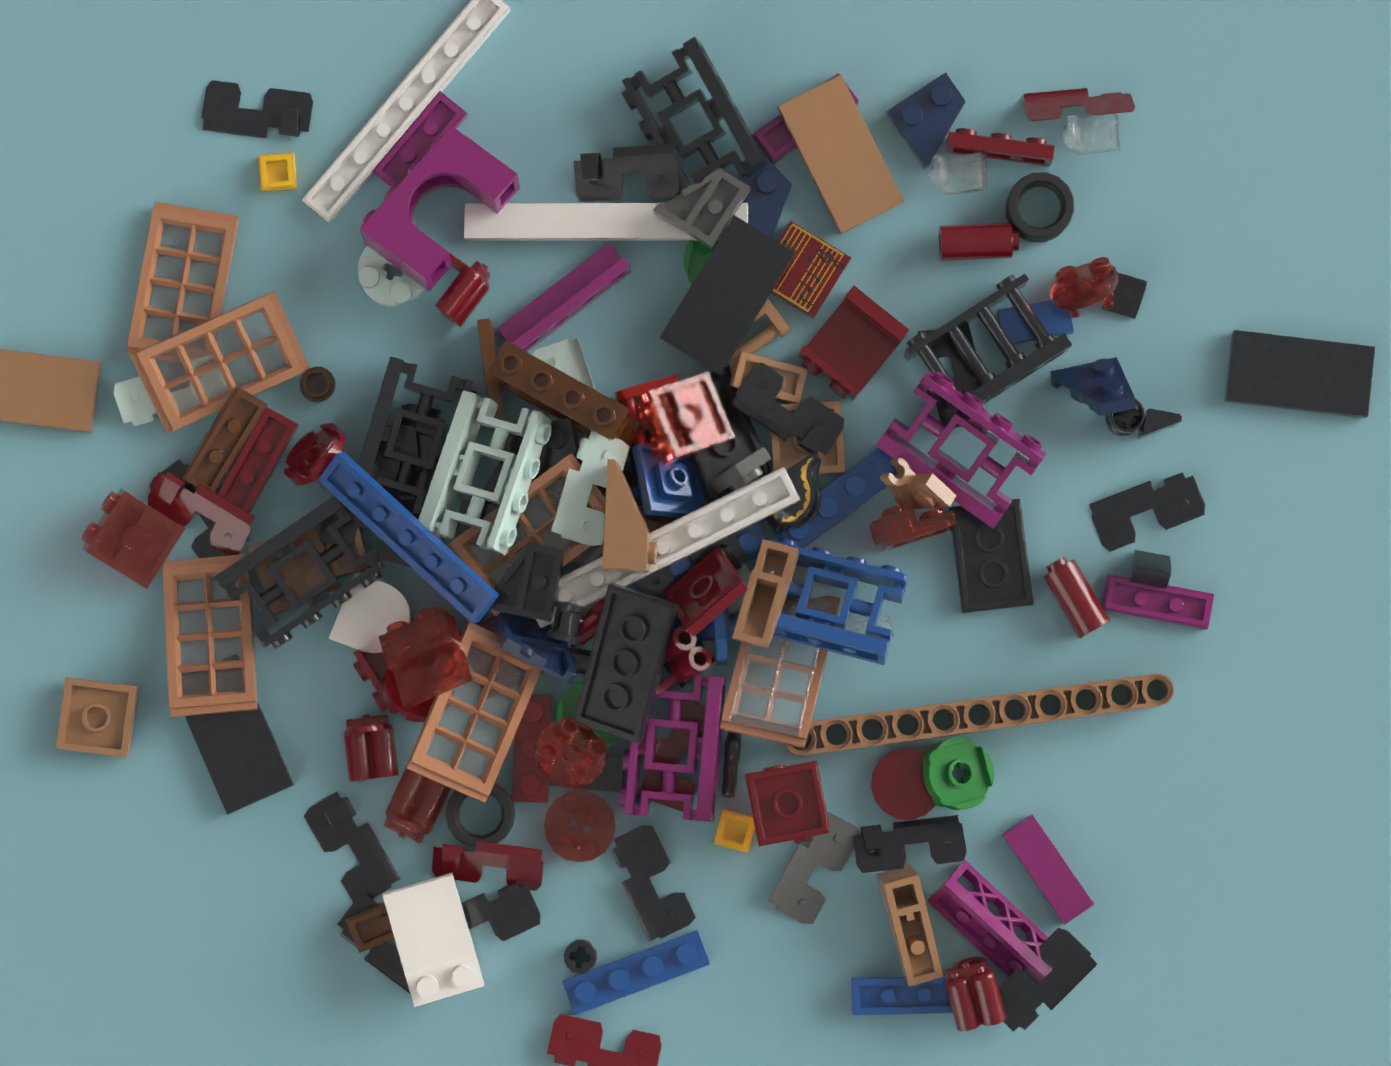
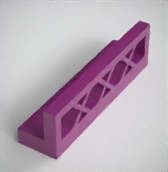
[497,243,631,352]
[927,860,1054,985]

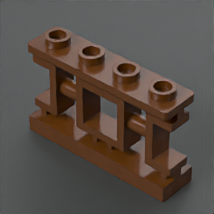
[489,342,643,448]

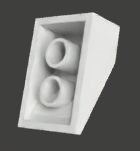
[382,873,485,1007]

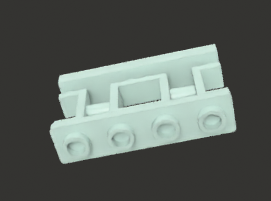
[418,390,551,555]

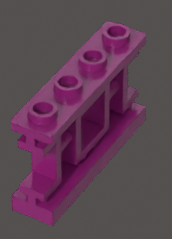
[875,371,1046,528]
[619,673,727,822]

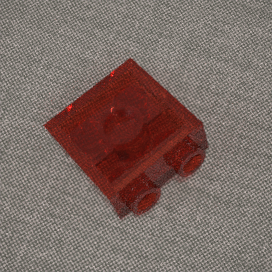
[636,372,735,465]
[81,488,185,589]
[869,504,957,552]
[378,607,473,708]

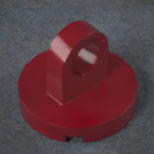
[284,423,346,491]

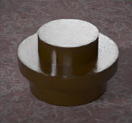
[300,367,336,403]

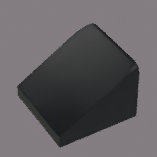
[1101,272,1148,319]
[1138,408,1182,439]
[1131,550,1172,588]

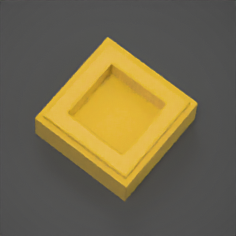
[258,152,297,192]
[713,809,755,853]

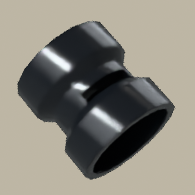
[1105,399,1145,436]

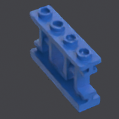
[768,538,907,665]

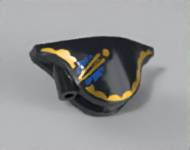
[758,453,821,534]

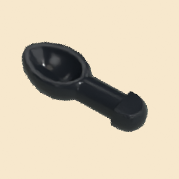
[722,732,741,798]

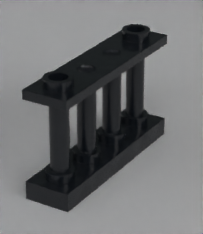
[903,274,1072,423]

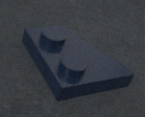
[887,72,966,169]
[743,159,792,238]
[1050,357,1136,416]
[494,612,578,684]

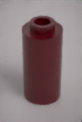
[938,223,1019,261]
[1043,557,1110,639]

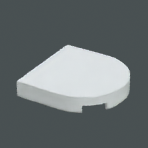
[329,572,412,655]

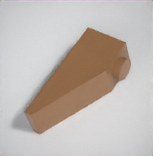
[602,459,657,573]
[876,864,944,987]

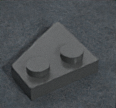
[653,168,751,249]
[710,447,772,494]

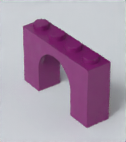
[360,126,520,291]

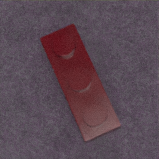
[945,128,1055,167]
[218,407,299,513]
[512,694,552,803]

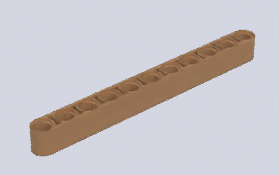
[784,674,1174,756]

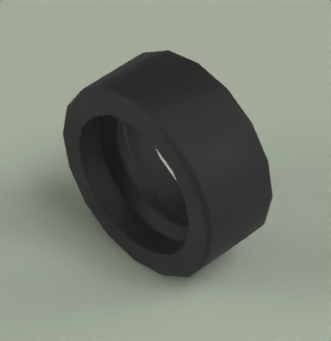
[1005,172,1074,242]
[445,783,515,848]

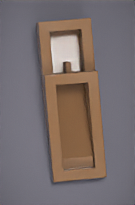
[732,539,799,649]

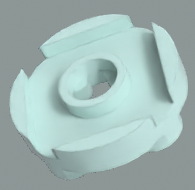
[358,246,425,307]

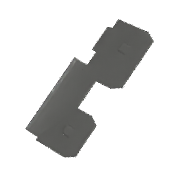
[767,812,861,924]

